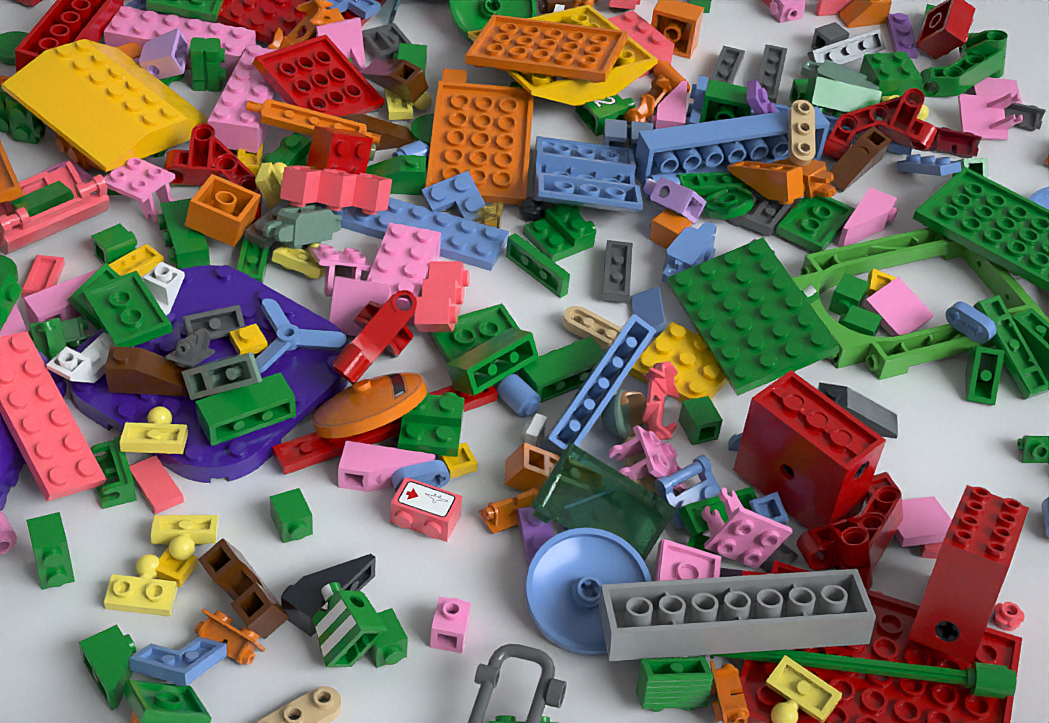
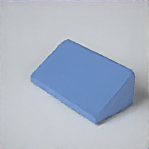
[631,287,665,337]

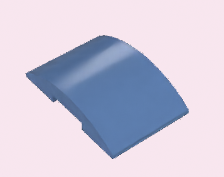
[533,136,643,214]

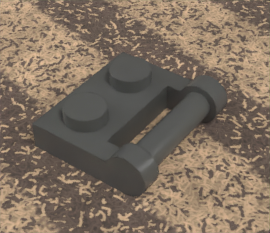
[362,23,412,60]
[729,189,792,237]

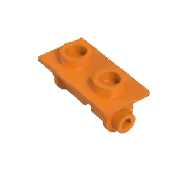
[479,487,544,534]
[195,609,265,665]
[710,660,750,723]

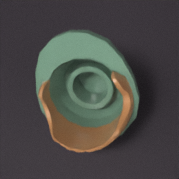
[601,389,646,441]

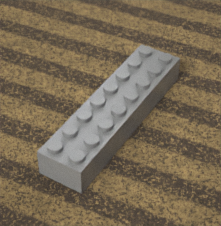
[599,569,876,661]

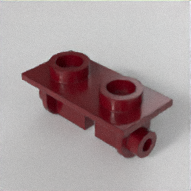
[930,127,982,158]

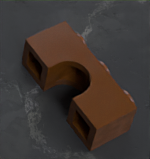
[198,538,290,639]

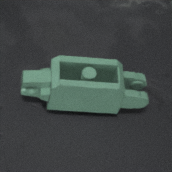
[801,59,879,90]
[262,204,342,249]

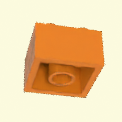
[651,0,704,59]
[185,174,261,247]

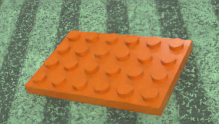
[465,14,628,83]
[425,81,534,205]

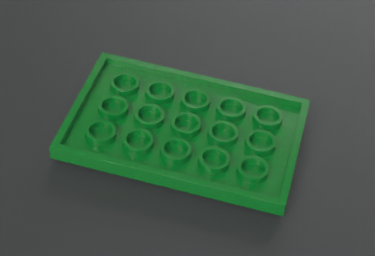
[912,167,1049,292]
[667,237,839,396]

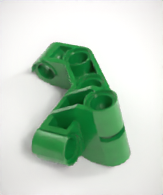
[920,30,1008,97]

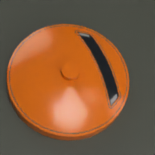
[311,372,427,438]

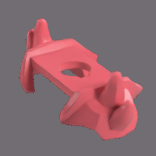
[642,361,680,441]

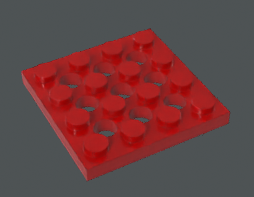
[252,34,385,117]

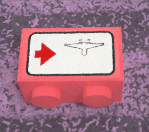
[390,477,462,542]

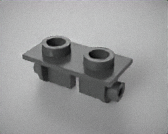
[1004,102,1046,131]
[166,328,215,368]

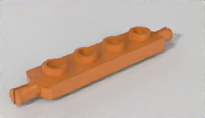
[246,99,381,146]

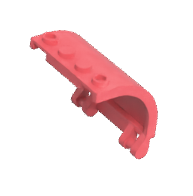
[0,161,110,255]

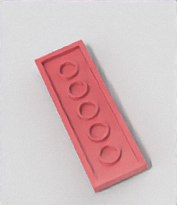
[0,331,106,502]

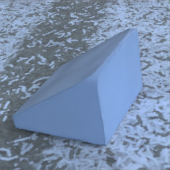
[749,492,789,525]

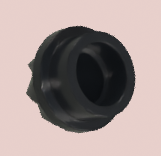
[519,196,545,222]

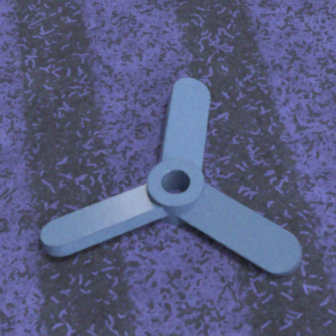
[255,298,346,373]

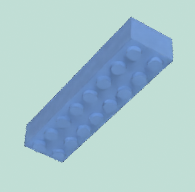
[635,106,830,186]

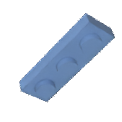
[897,154,961,176]

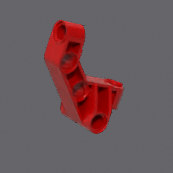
[822,88,937,161]
[164,123,262,224]
[331,290,417,385]
[796,472,903,590]

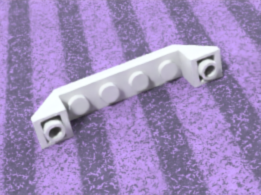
[46,262,185,383]

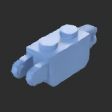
[661,222,717,283]

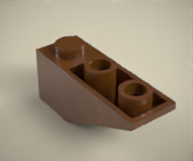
[361,58,429,104]
[829,126,892,192]

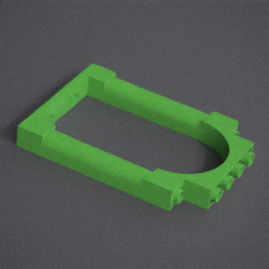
[792,228,1049,380]

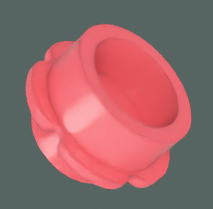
[993,602,1025,631]

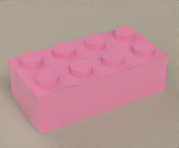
[367,223,441,326]

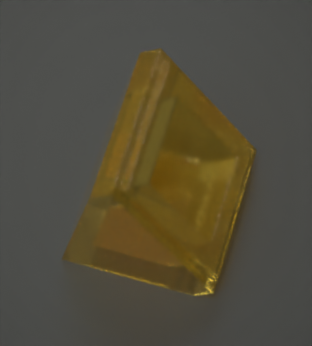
[478,201,504,229]

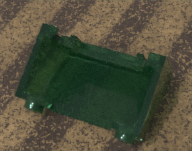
[529,440,677,562]

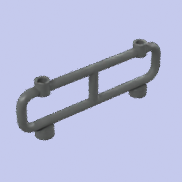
[468,644,567,723]

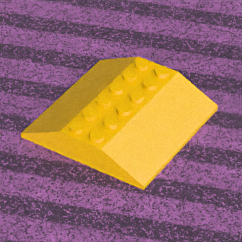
[468,5,658,106]
[1,39,209,172]

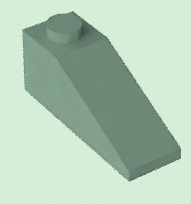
[182,352,262,400]

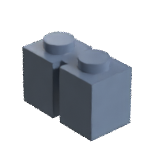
[602,119,653,159]

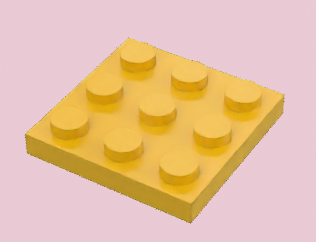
[629,321,728,403]

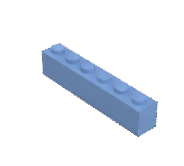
[539,314,657,459]

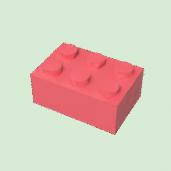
[608,10,674,78]

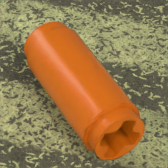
[652,60,690,94]

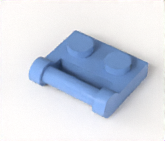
[654,455,721,530]

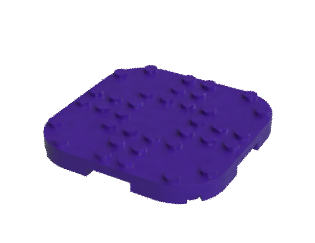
[68,265,349,483]

